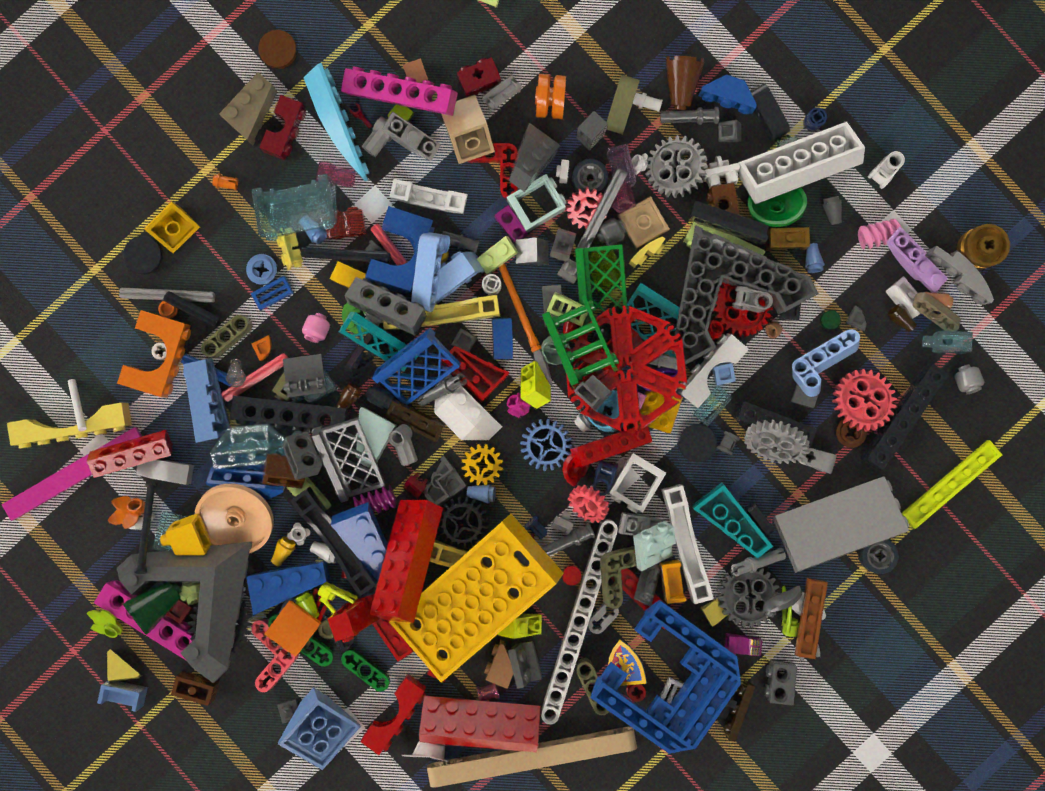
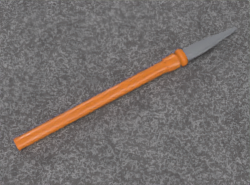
[490,245,553,386]

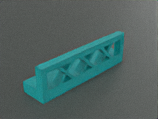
[339,312,418,372]

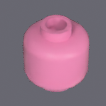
[302,313,330,343]

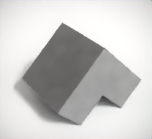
[516,237,549,266]
[574,375,612,411]

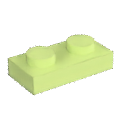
[477,236,518,274]

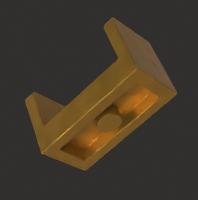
[766,227,810,251]

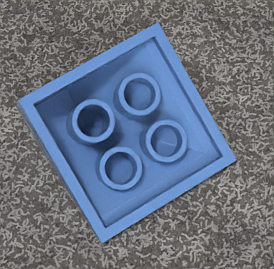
[278,687,361,770]

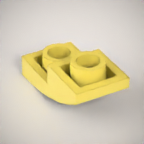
[629,237,665,268]

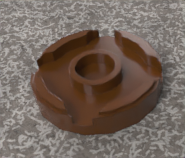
[258,30,297,69]

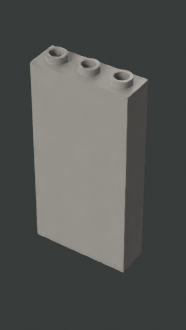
[773,476,909,573]

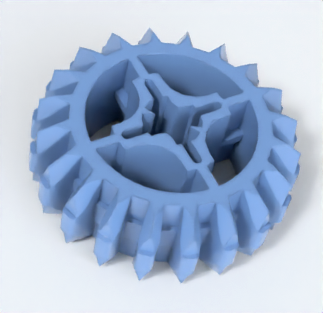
[520,419,572,471]

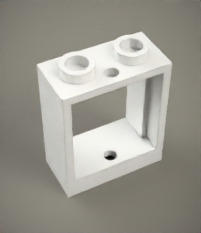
[609,453,666,513]

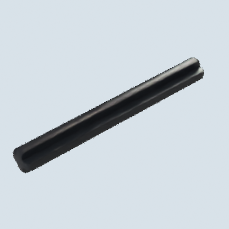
[300,247,391,263]

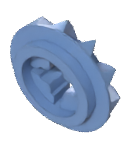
[246,254,277,285]

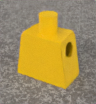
[160,513,212,555]

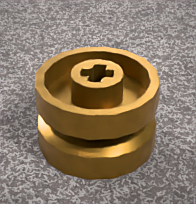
[957,224,1010,270]

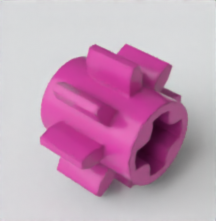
[507,392,531,418]

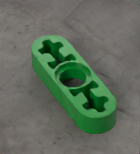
[341,649,390,692]

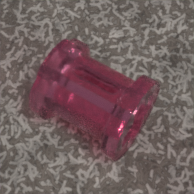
[476,683,500,701]

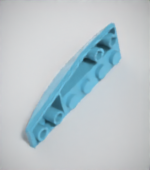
[303,63,369,181]

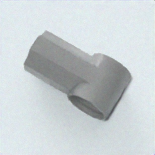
[362,116,392,157]
[388,424,418,466]

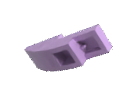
[887,227,948,293]

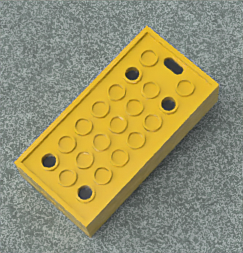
[389,514,564,682]

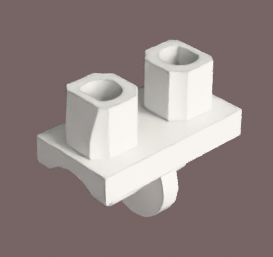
[702,156,740,188]

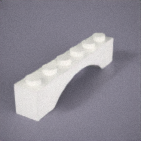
[661,484,714,604]

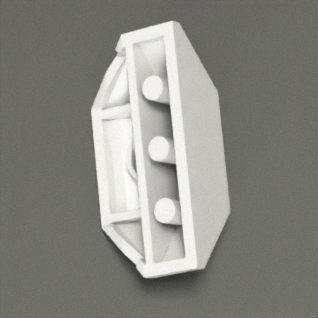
[434,374,502,440]

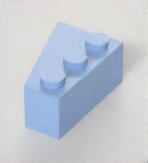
[435,251,485,304]

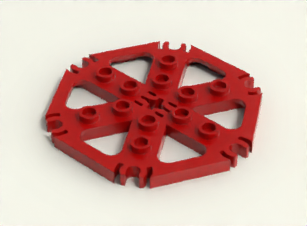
[566,306,687,432]

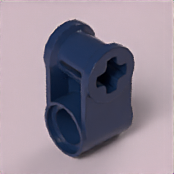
[592,460,618,496]

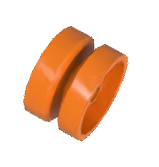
[535,74,566,119]

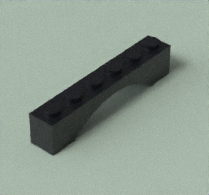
[290,486,378,596]

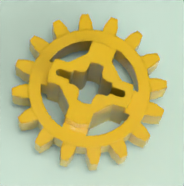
[462,444,503,485]

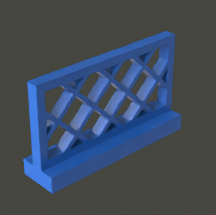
[372,328,461,405]

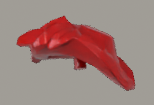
[562,454,589,487]

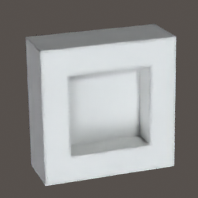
[556,160,569,184]

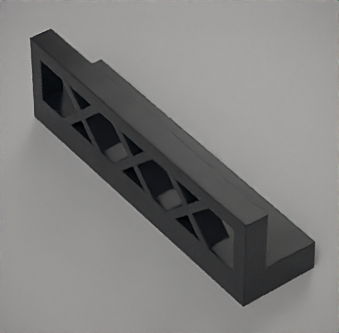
[689,201,769,245]

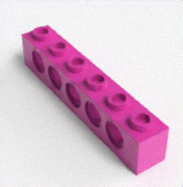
[341,66,458,116]
[94,580,194,660]

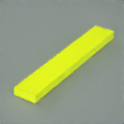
[901,440,1002,529]

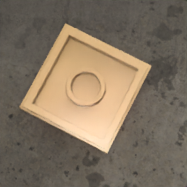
[617,197,670,249]

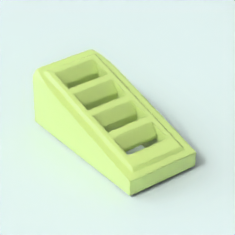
[547,292,588,326]

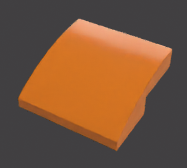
[264,600,321,657]

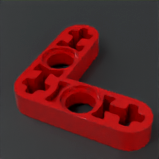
[467,143,518,200]

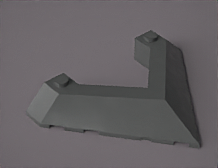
[673,226,819,364]
[117,542,252,683]

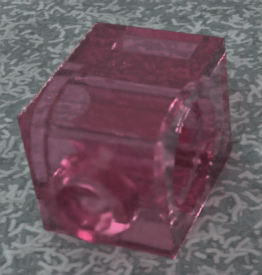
[611,182,636,213]

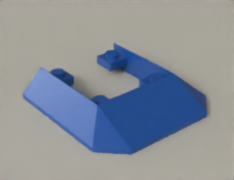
[590,600,741,754]

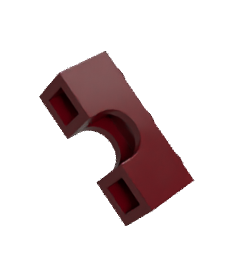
[259,95,306,160]

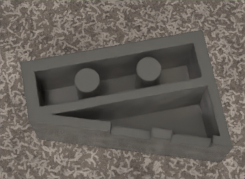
[509,123,560,192]

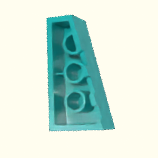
[692,482,773,558]

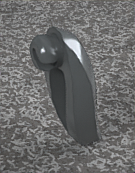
[763,585,802,617]

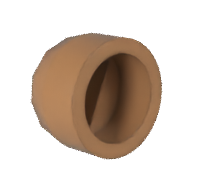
[765,322,783,339]

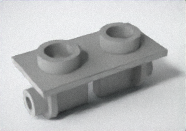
[482,74,522,112]

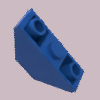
[698,75,757,114]

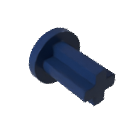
[524,516,548,540]

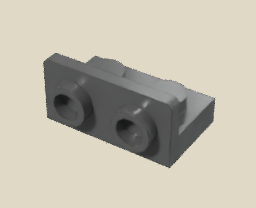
[508,641,542,688]

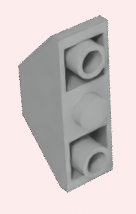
[382,112,441,161]
[618,512,664,535]

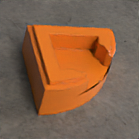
[252,335,272,361]

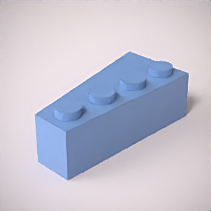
[183,358,232,443]

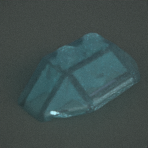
[210,423,286,469]

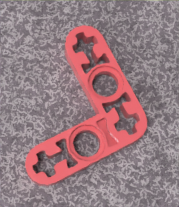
[251,618,299,692]

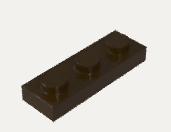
[385,398,445,442]
[724,680,755,742]

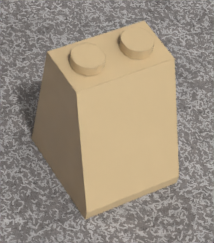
[442,95,495,164]

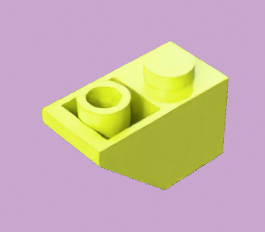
[521,361,551,409]
[498,614,542,639]

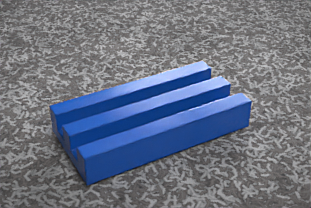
[251,276,294,311]

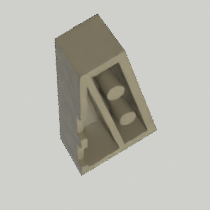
[219,72,277,145]

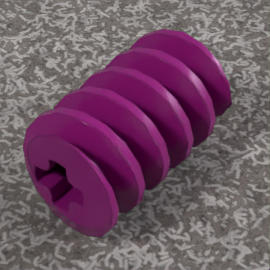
[353,484,396,514]

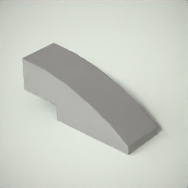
[136,459,194,485]

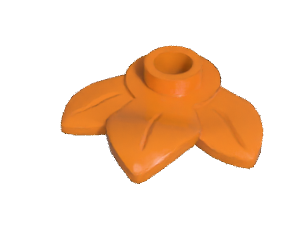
[108,496,145,529]

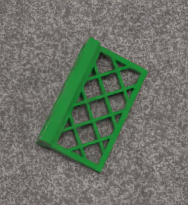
[575,245,628,326]

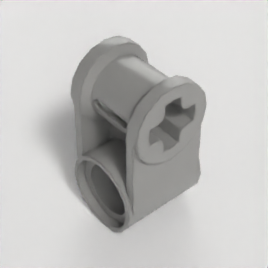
[732,286,773,313]
[797,448,837,474]

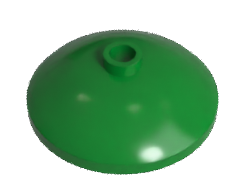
[748,187,807,227]

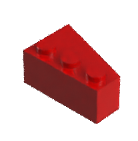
[442,346,510,403]

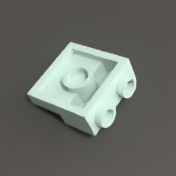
[633,521,676,571]

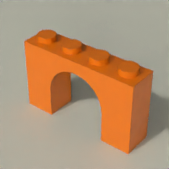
[117,310,191,398]

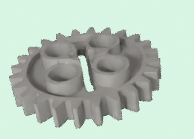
[645,135,708,198]
[744,420,810,464]

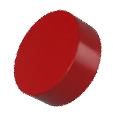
[562,565,581,585]

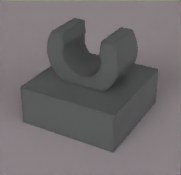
[277,698,299,724]

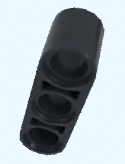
[750,83,790,141]

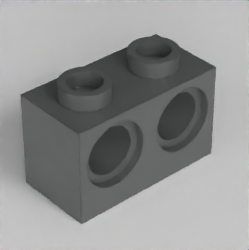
[283,432,322,480]
[764,660,798,705]

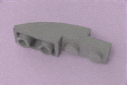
[926,246,994,305]

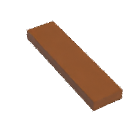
[794,578,828,659]

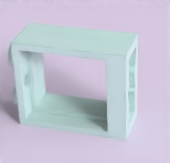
[507,174,567,233]

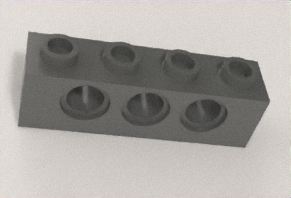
[345,277,427,335]

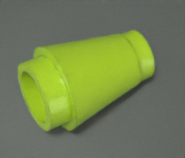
[294,590,320,618]

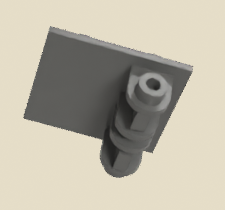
[283,354,326,397]

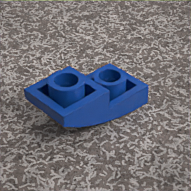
[492,318,513,360]

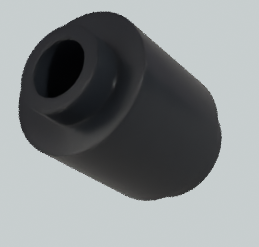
[365,384,395,410]

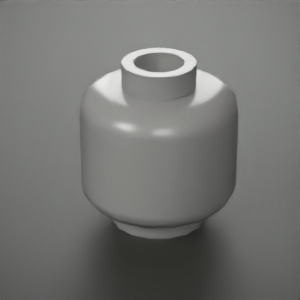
[954,364,985,394]

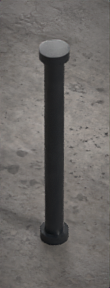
[134,481,158,574]

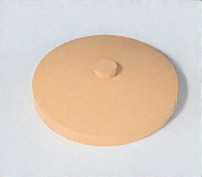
[195,484,274,553]

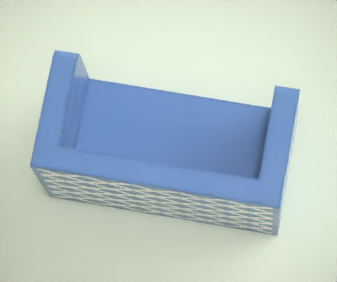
[97,681,148,712]

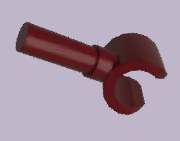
[349,103,373,129]

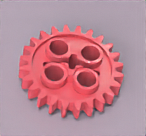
[832,369,897,432]

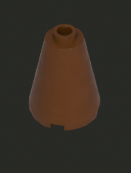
[666,56,704,110]

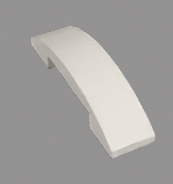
[389,179,468,214]

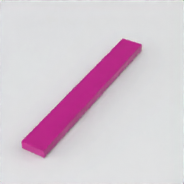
[1,427,142,521]

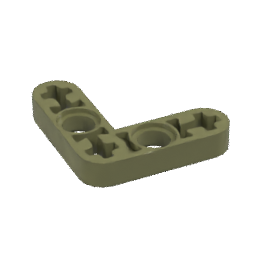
[600,546,637,609]

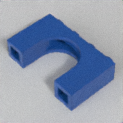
[365,206,435,296]

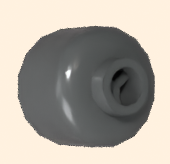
[597,218,626,246]

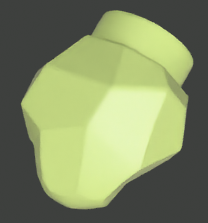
[179,583,200,605]

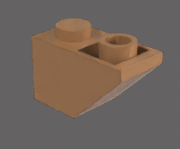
[484,640,513,689]

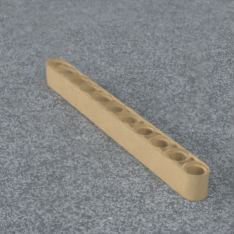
[427,727,637,787]

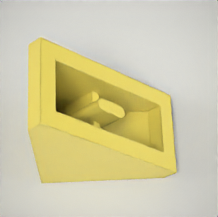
[107,649,141,682]

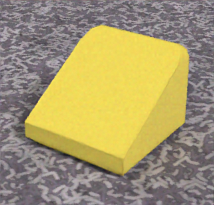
[701,599,727,627]

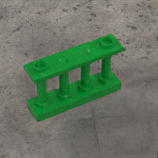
[542,295,619,389]

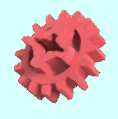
[566,187,607,229]
[568,485,609,523]

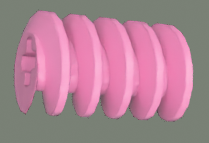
[858,219,902,250]

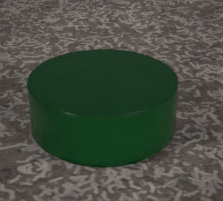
[820,310,841,330]

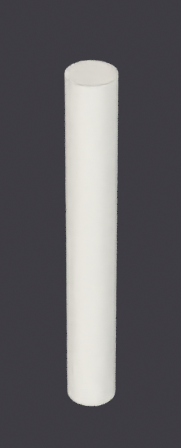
[68,379,87,431]

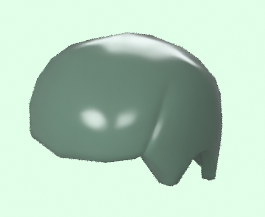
[541,336,571,365]

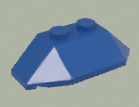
[206,456,285,500]

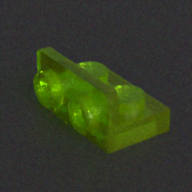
[589,250,621,292]

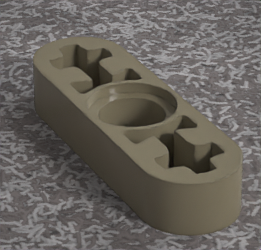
[913,293,961,332]

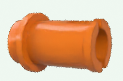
[212,173,238,190]

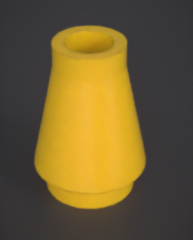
[271,536,296,566]

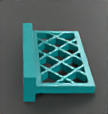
[621,283,680,358]

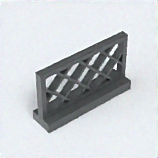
[312,418,386,503]

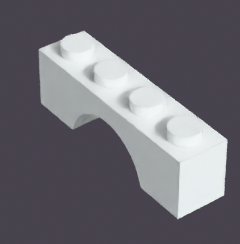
[677,333,749,408]

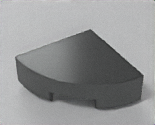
[846,306,866,332]

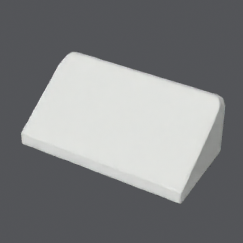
[886,276,920,319]

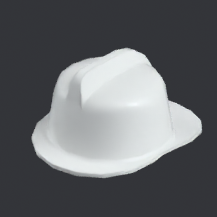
[402,741,449,762]

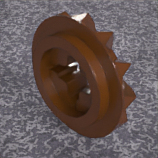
[835,419,867,448]

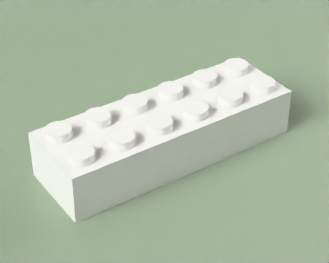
[739,122,865,204]

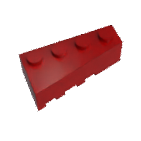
[327,593,380,643]

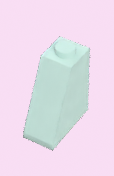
[356,407,397,467]

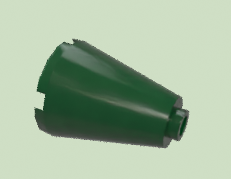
[123,582,182,635]

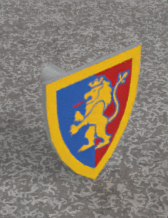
[608,640,647,686]

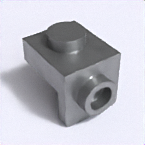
[550,229,576,262]

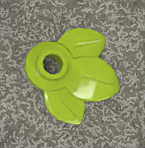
[87,610,123,638]

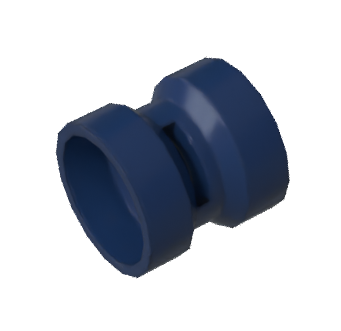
[803,107,827,131]

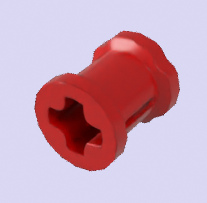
[626,684,646,702]

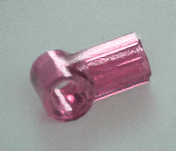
[316,162,356,188]

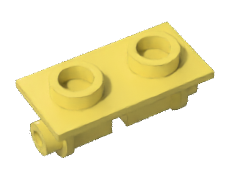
[276,229,303,271]

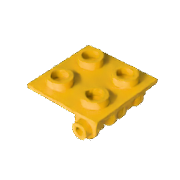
[638,390,683,434]

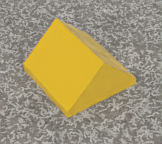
[144,201,200,253]

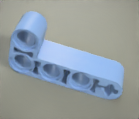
[411,232,450,312]
[792,329,860,397]

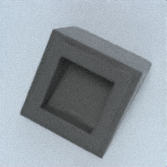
[718,120,741,142]
[791,384,819,408]

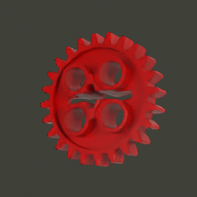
[712,282,773,337]

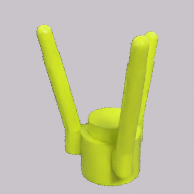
[318,582,358,613]

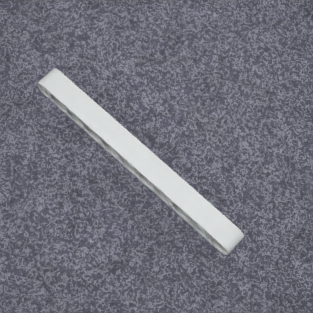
[541,519,618,724]

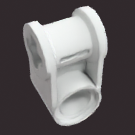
[867,151,905,189]

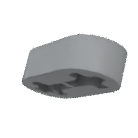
[588,601,619,634]

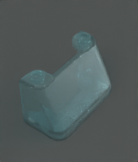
[252,174,337,241]

